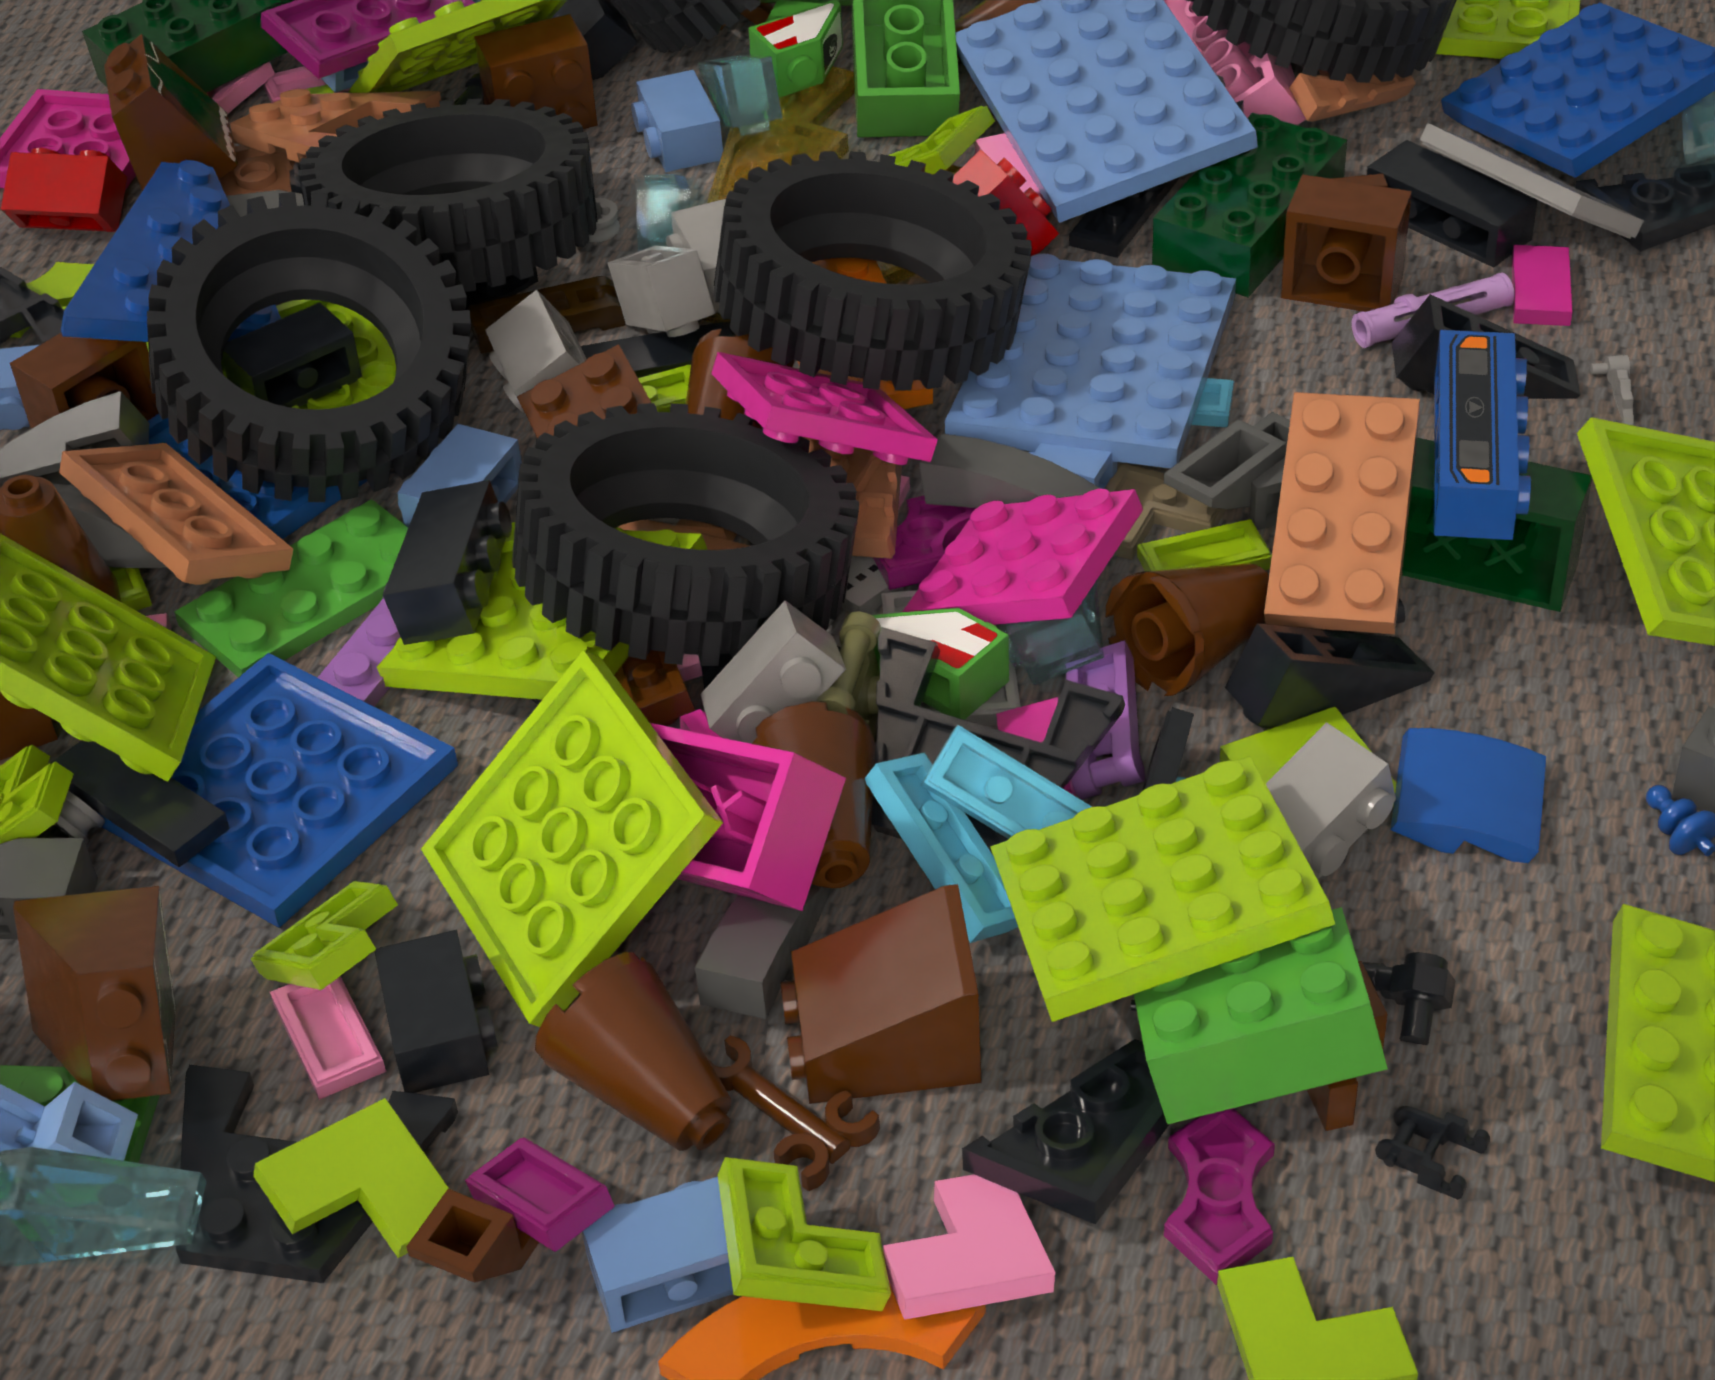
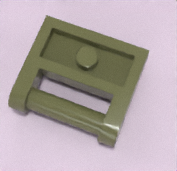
[816,611,881,742]

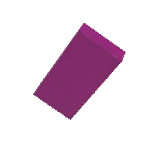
[465,1137,615,1252]

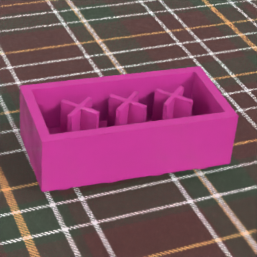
[650,723,846,911]

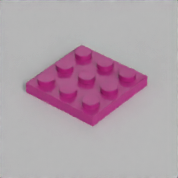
[0,89,136,190]
[711,352,938,465]
[902,489,1143,625]

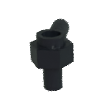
[1362,952,1456,1045]

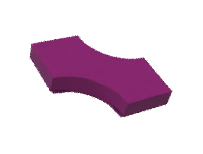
[873,495,976,590]
[1164,1108,1275,1285]

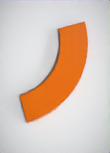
[658,1283,986,1380]

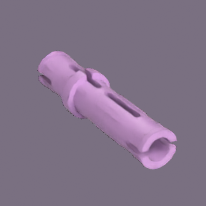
[1352,272,1514,348]

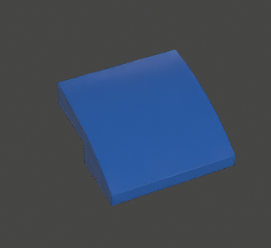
[1390,728,1546,863]

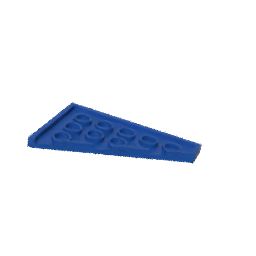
[61,160,281,342]

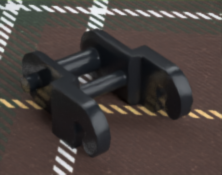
[1375,1106,1490,1200]

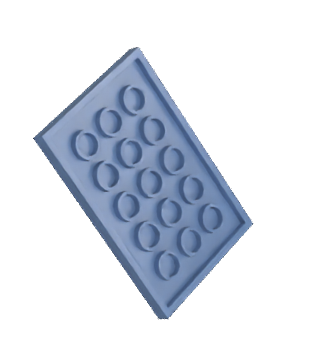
[955,0,1258,223]
[945,254,1236,469]

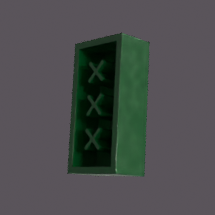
[82,0,295,93]
[1152,113,1347,298]
[1402,438,1592,612]

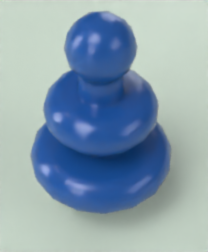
[1646,785,1715,856]

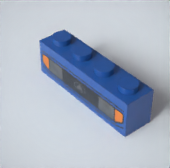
[1434,330,1531,540]

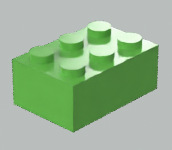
[852,0,960,137]
[1134,907,1388,1125]

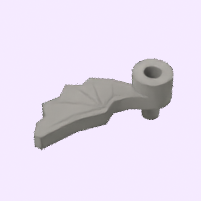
[1590,355,1634,425]

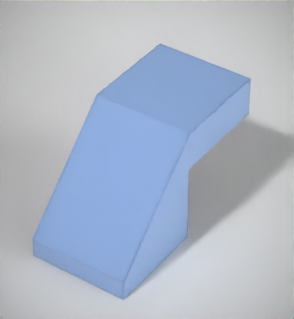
[0,1082,138,1181]

